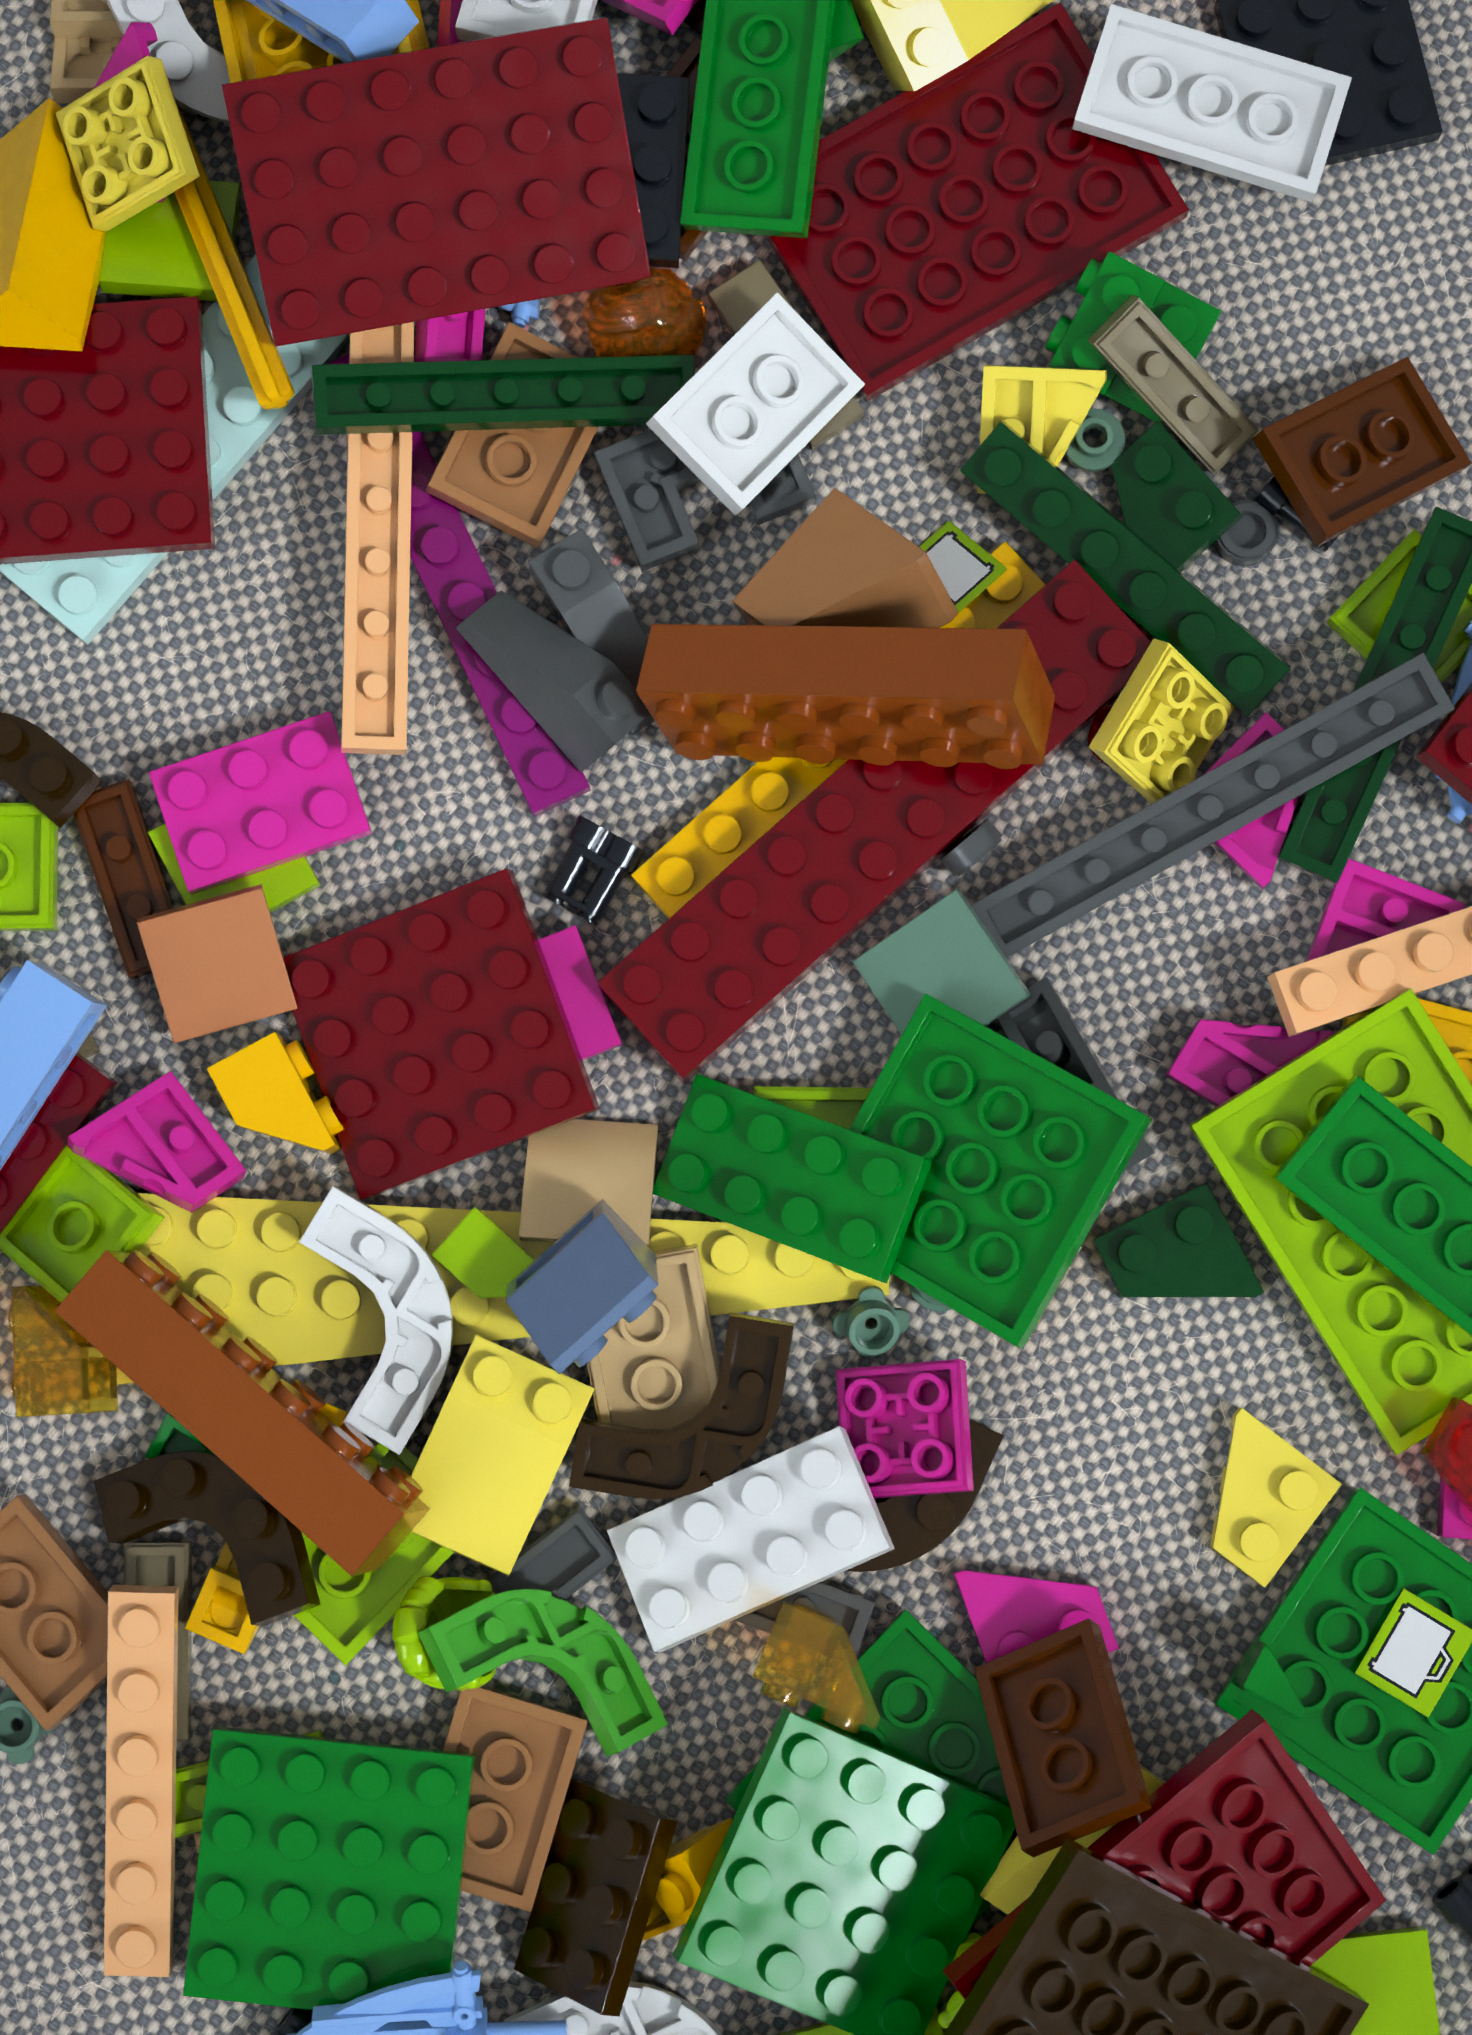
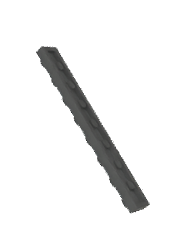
[971,652,1455,958]

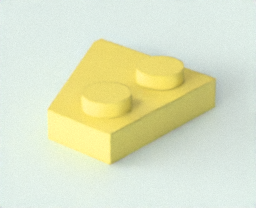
[977,365,1107,494]
[1210,1408,1342,1588]

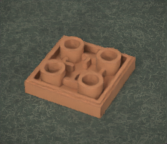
[137,884,298,1043]

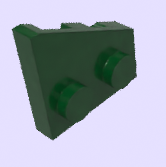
[1111,421,1243,572]
[1091,1182,1264,1298]

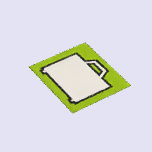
[919,521,1007,613]
[1355,1588,1472,1718]

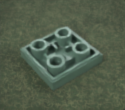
[852,889,1031,1035]

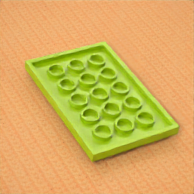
[1188,988,1472,1455]

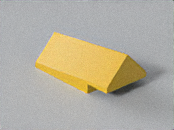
[0,98,106,351]

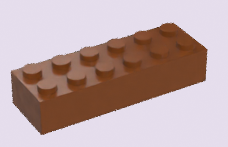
[636,624,1055,769]
[55,1249,430,1576]

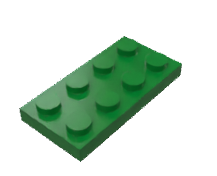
[680,0,836,238]
[653,1074,932,1283]
[1273,1076,1472,1337]

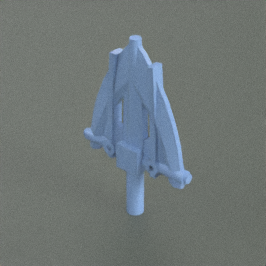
[286,1960,568,2035]

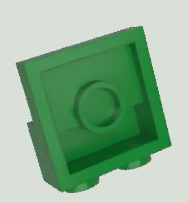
[1045,251,1222,425]

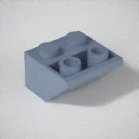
[506,1199,658,1374]

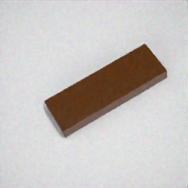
[74,779,175,980]

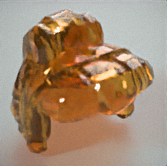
[582,267,706,357]

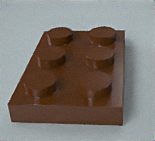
[1252,357,1472,547]
[974,1618,1152,1858]

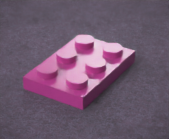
[149,711,373,895]

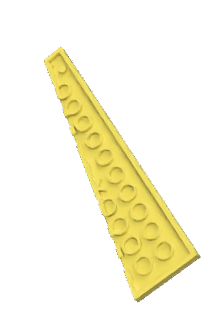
[111,1193,890,1385]

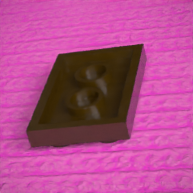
[514,1779,678,2017]

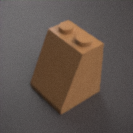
[732,488,958,628]

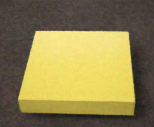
[56,56,200,231]
[1089,638,1235,804]

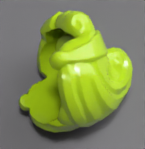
[392,1576,496,1691]

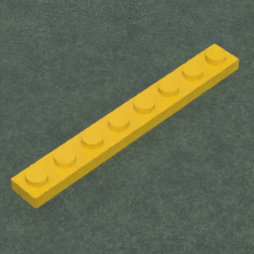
[631,541,1046,919]

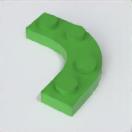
[417,1589,668,1757]

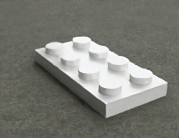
[1072,4,1352,202]
[607,1426,895,1652]

